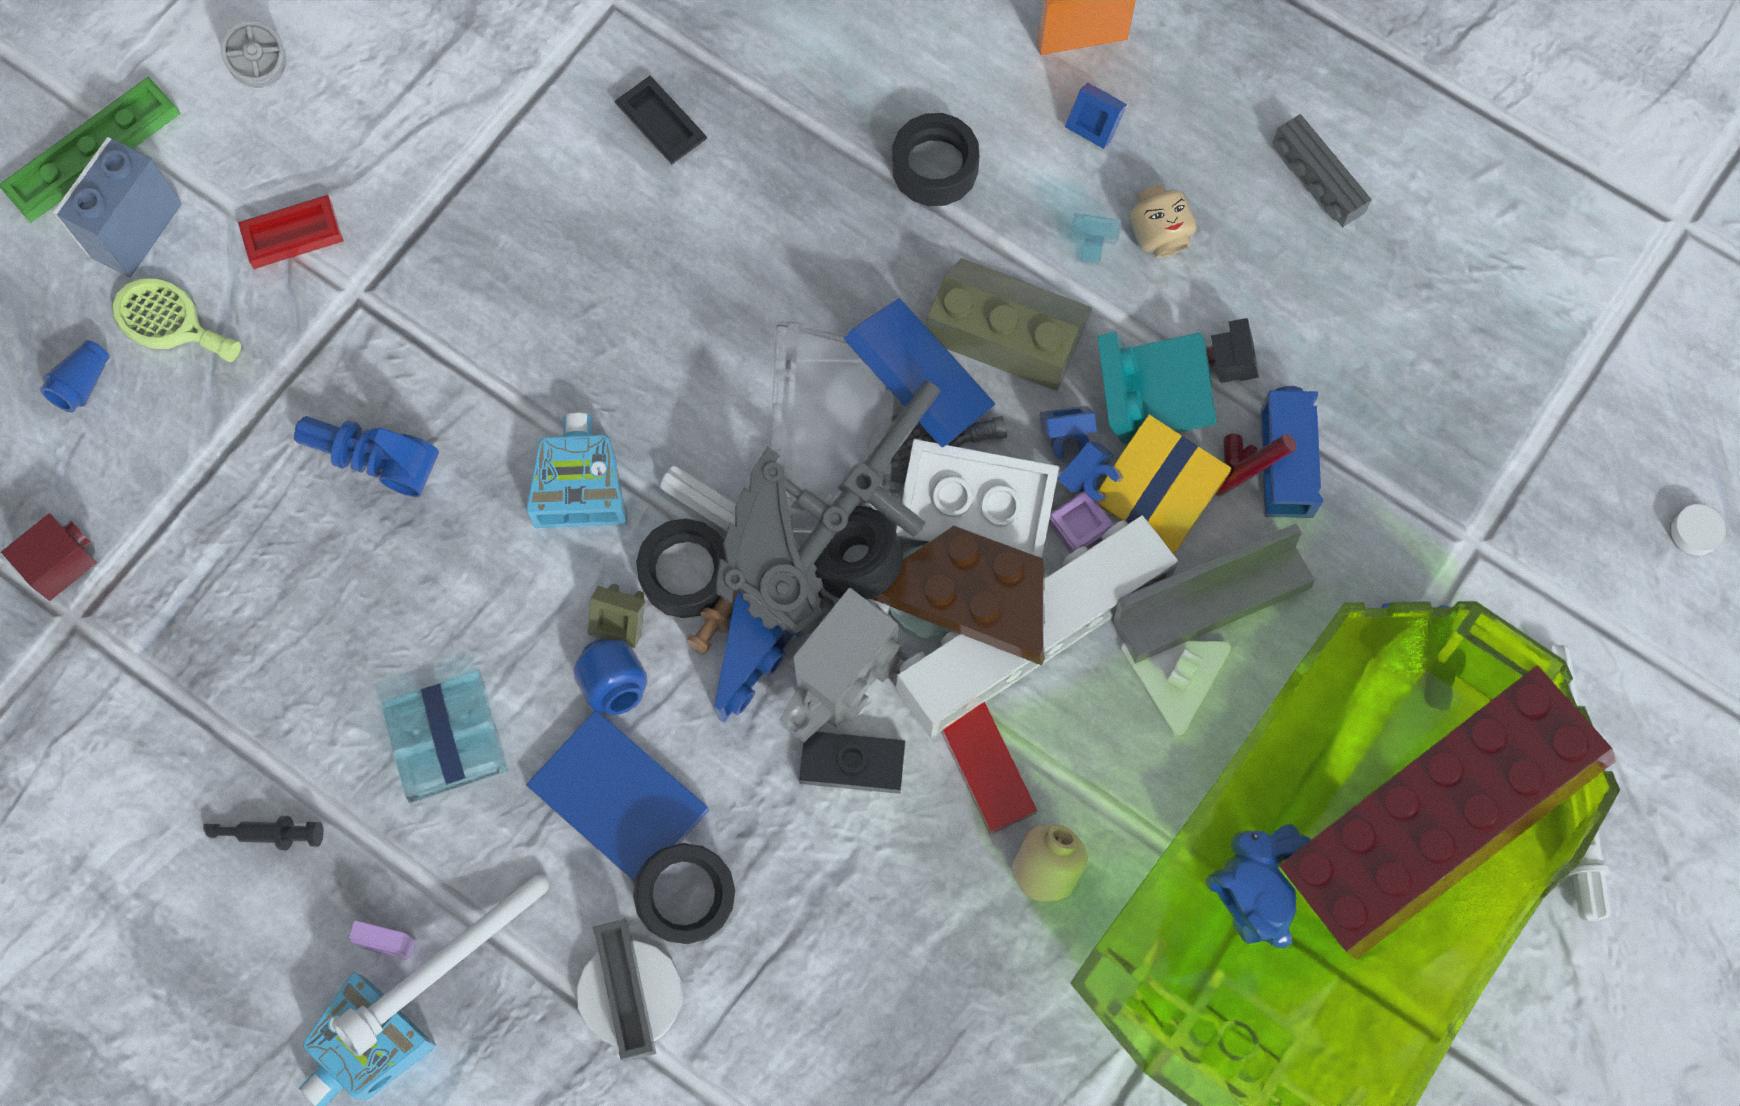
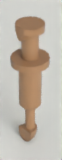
[686,590,739,655]

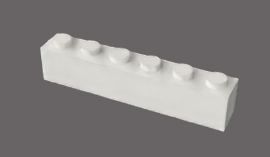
[896,515,1179,738]

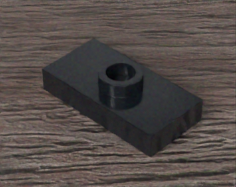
[799,732,905,794]

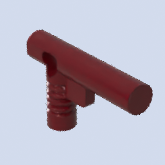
[1216,433,1297,496]

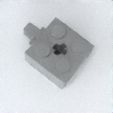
[780,588,900,742]

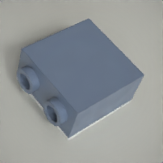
[53,137,182,278]

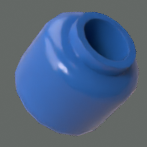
[573,639,648,715]

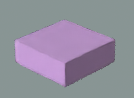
[1048,491,1114,553]
[349,920,416,960]

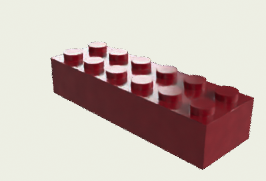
[1279,665,1616,960]

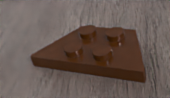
[870,526,1045,666]

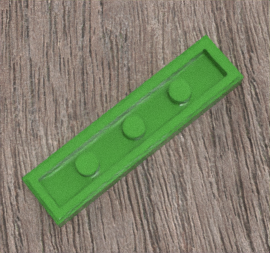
[0,76,180,223]

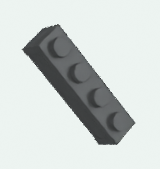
[1272,114,1372,228]
[593,919,657,1062]

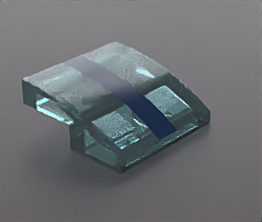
[382,671,508,803]

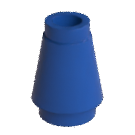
[40,340,110,413]

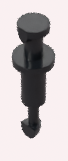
[203,815,324,851]

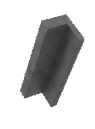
[1113,524,1315,664]

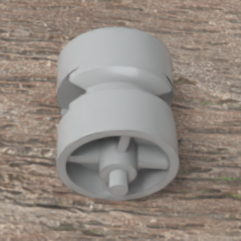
[221,20,286,88]

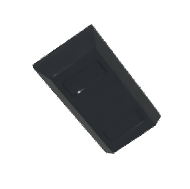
[614,76,707,165]

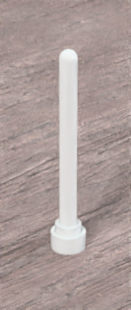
[332,874,550,1057]

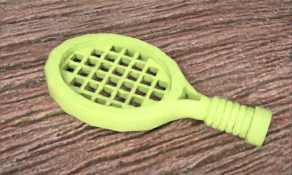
[112,278,241,362]

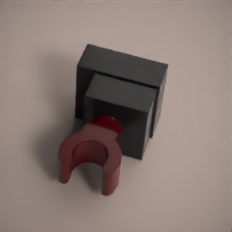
[1206,318,1259,383]

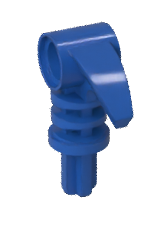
[294,416,439,497]

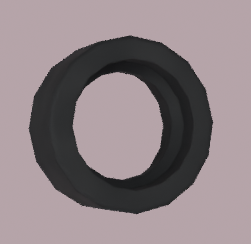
[892,113,980,206]
[636,518,726,618]
[633,843,736,944]

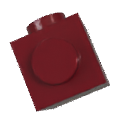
[1,513,97,601]

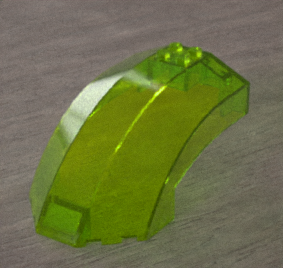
[1070,601,1620,1106]

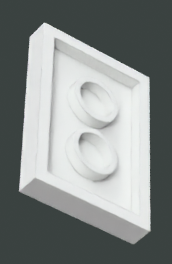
[896,439,1059,558]

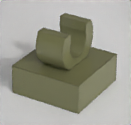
[588,584,645,648]

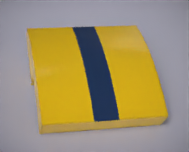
[1096,415,1231,555]

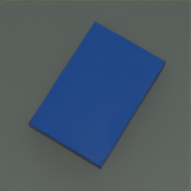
[843,298,996,448]
[526,711,709,883]

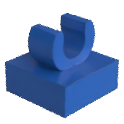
[1065,82,1127,149]
[1039,406,1097,459]
[1057,442,1123,501]

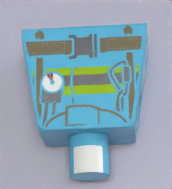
[527,413,627,528]
[299,972,436,1106]

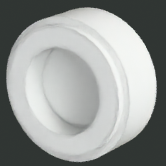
[1671,504,1726,556]

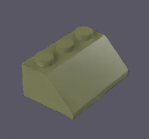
[926,258,1092,391]

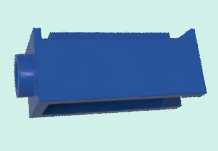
[1261,386,1323,518]

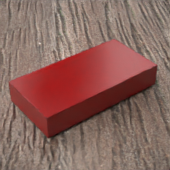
[238,195,344,269]

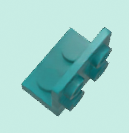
[1097,332,1217,444]

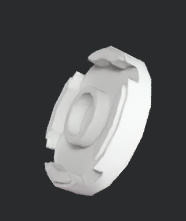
[577,940,683,1047]

